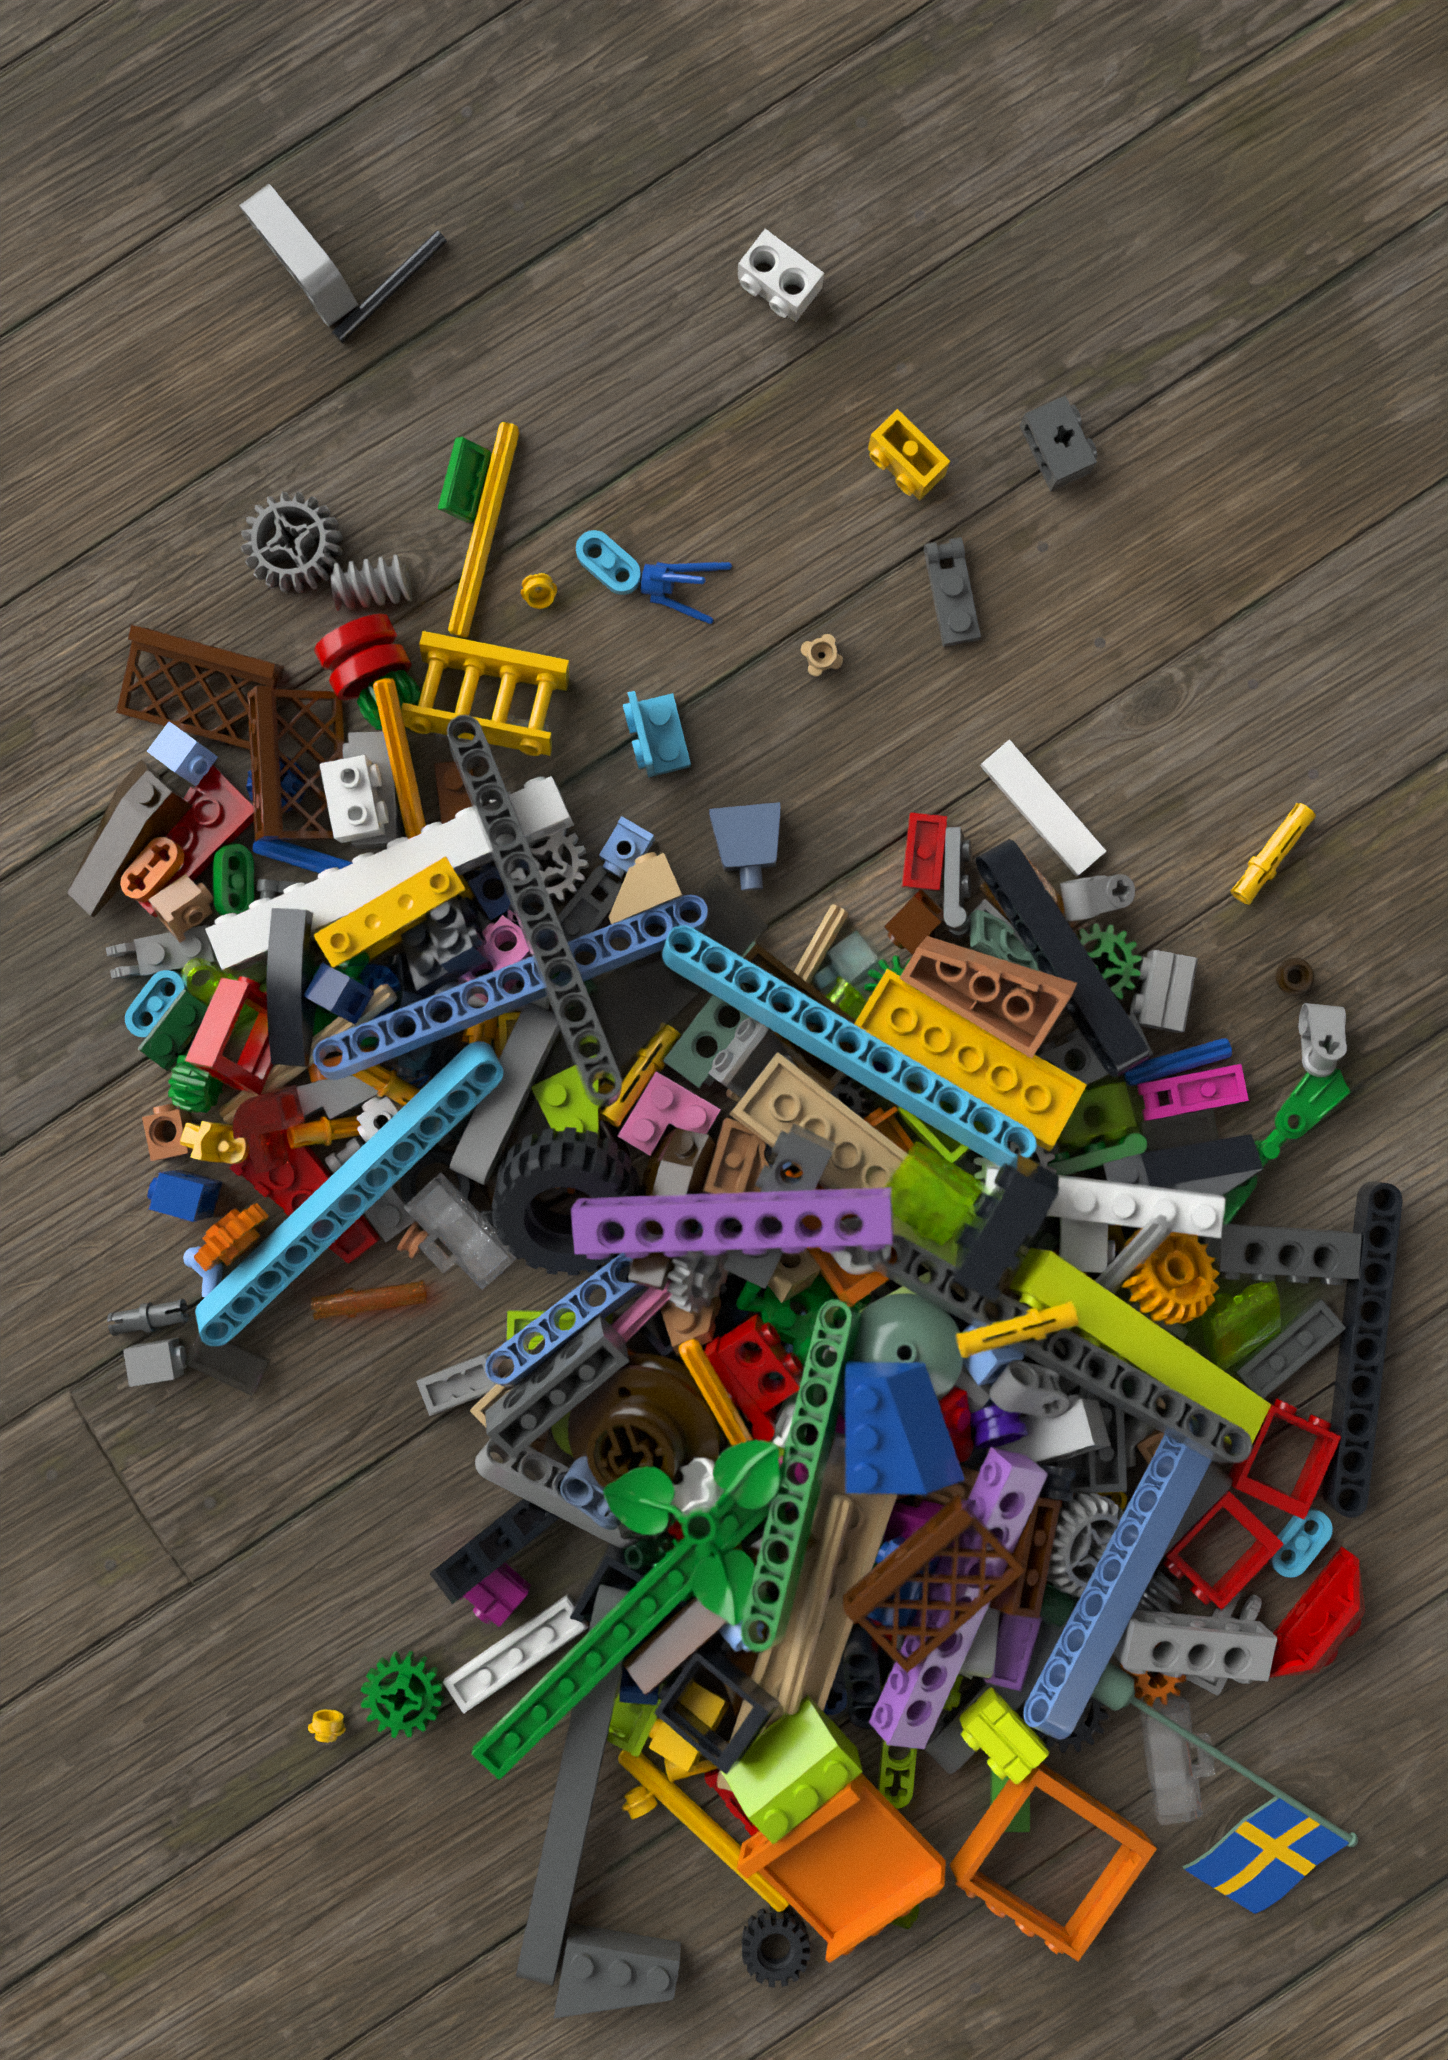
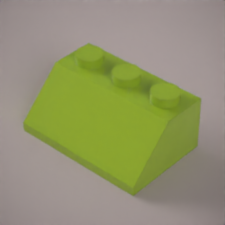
[721,1695,863,1845]

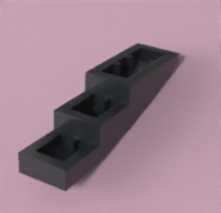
[267,908,317,1067]
[429,1486,561,1604]

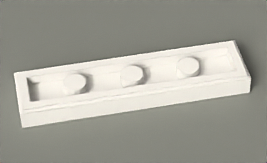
[980,740,1106,877]
[443,1594,589,1714]

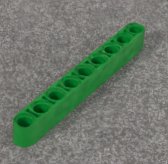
[741,1300,861,1651]

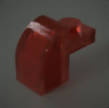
[233,1085,305,1173]

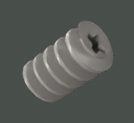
[331,555,412,611]

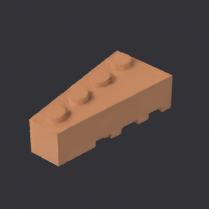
[899,936,1077,1058]

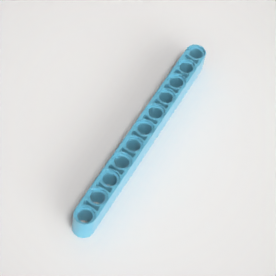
[662,925,1036,1167]
[195,1041,504,1346]

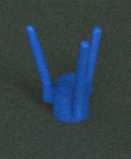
[641,562,732,624]

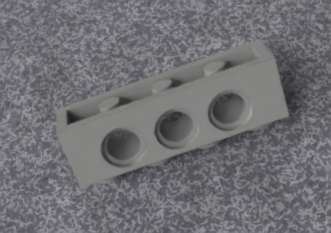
[1113,1610,1277,1684]

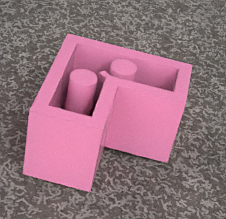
[617,1072,721,1155]

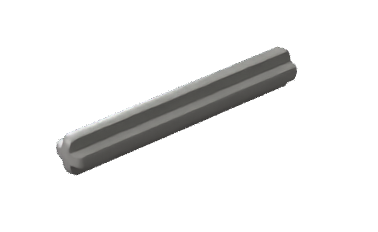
[1095,1215,1173,1294]

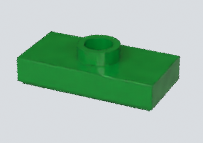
[438,437,491,523]

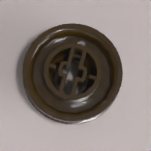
[568,1354,728,1488]

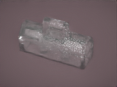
[403,1172,516,1290]
[1139,1696,1215,1825]

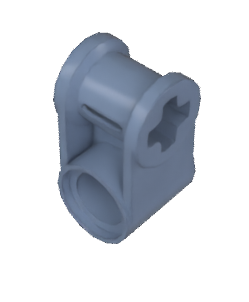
[560,1456,621,1530]

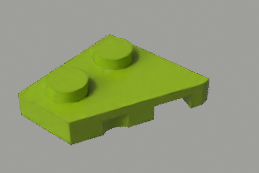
[531,1054,600,1138]

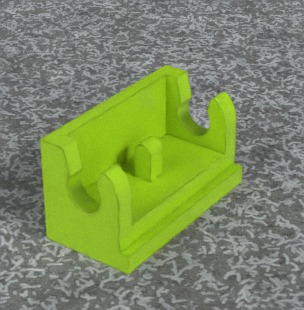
[607,1680,668,1758]

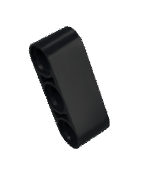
[843,1623,885,1729]

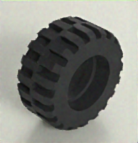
[492,1127,640,1276]

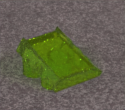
[883,1141,985,1246]
[1202,1281,1281,1371]

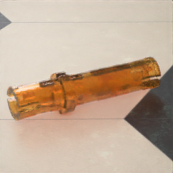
[311,1280,427,1320]

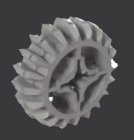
[241,492,343,593]
[1047,1493,1124,1597]

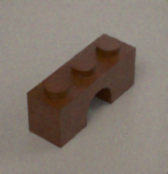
[884,889,978,955]

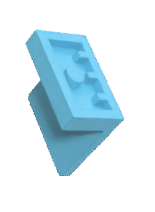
[623,691,691,778]

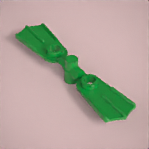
[1222,1068,1351,1224]

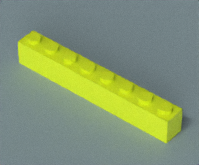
[1009,1248,1272,1444]

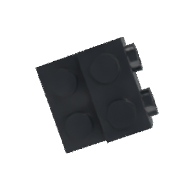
[401,894,488,997]
[383,991,469,1082]

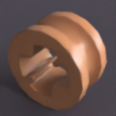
[397,1221,431,1259]

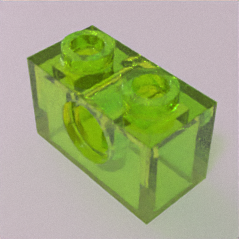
[1057,1082,1136,1149]

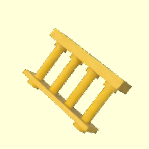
[401,631,569,756]
[313,856,476,968]

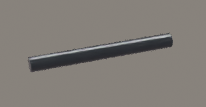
[332,230,447,343]

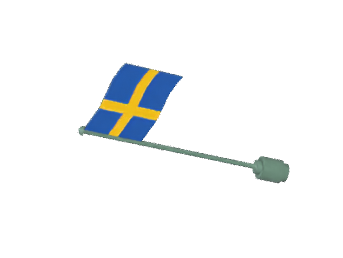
[1091,1662,1358,1914]

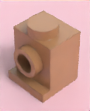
[148,874,213,943]

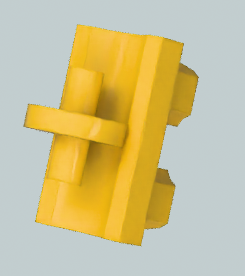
[180,1121,250,1164]

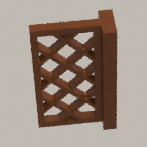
[116,625,285,749]
[247,686,344,842]
[842,1494,1026,1673]

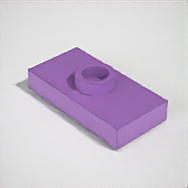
[983,1612,1042,1692]

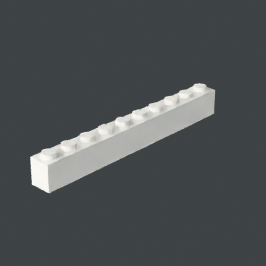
[205,776,574,975]

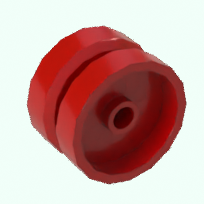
[314,614,412,700]

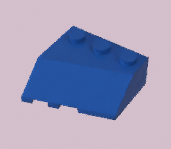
[845,1362,965,1494]

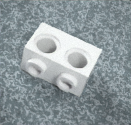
[738,229,824,322]

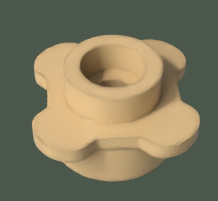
[801,634,843,677]

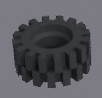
[742,1906,810,1987]

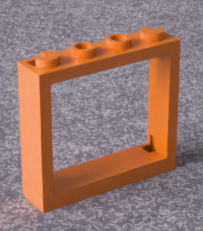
[949,1762,1157,1962]

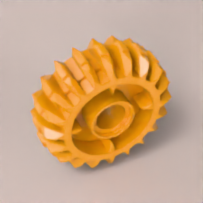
[1122,1228,1220,1325]

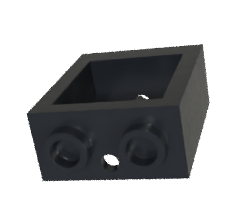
[654,1643,780,1775]

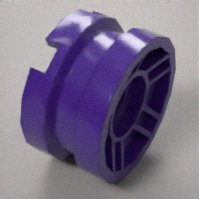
[970,1405,1028,1449]

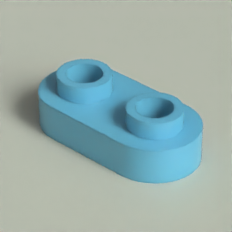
[576,530,641,595]
[125,970,189,1038]
[1269,1507,1333,1578]

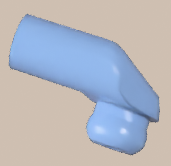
[183,1246,223,1297]

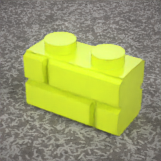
[959,1687,1049,1785]

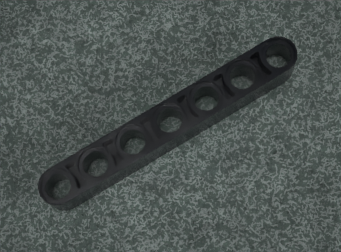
[975,839,1149,1078]

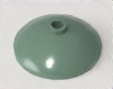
[852,1293,963,1401]

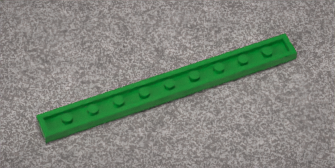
[471,1496,771,1780]

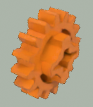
[194,1203,269,1272]

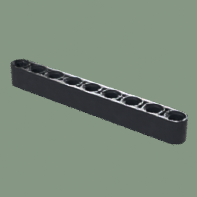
[1322,1181,1403,1518]

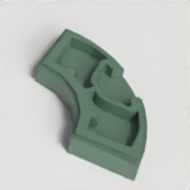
[970,909,1039,971]

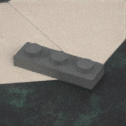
[1233,1298,1346,1399]

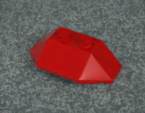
[1269,1546,1365,1678]

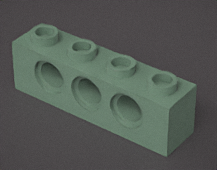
[663,941,789,1088]

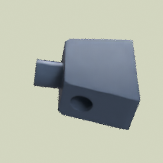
[709,802,781,891]

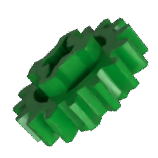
[1076,923,1142,1000]
[360,1651,444,1738]

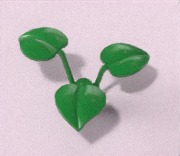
[603,1440,780,1626]

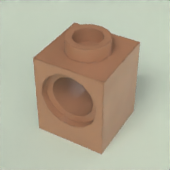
[142,1104,193,1161]

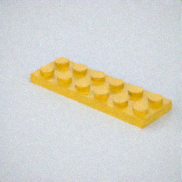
[854,969,1087,1151]

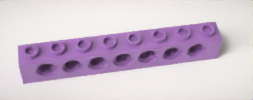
[571,1188,894,1259]
[869,1447,1048,1749]

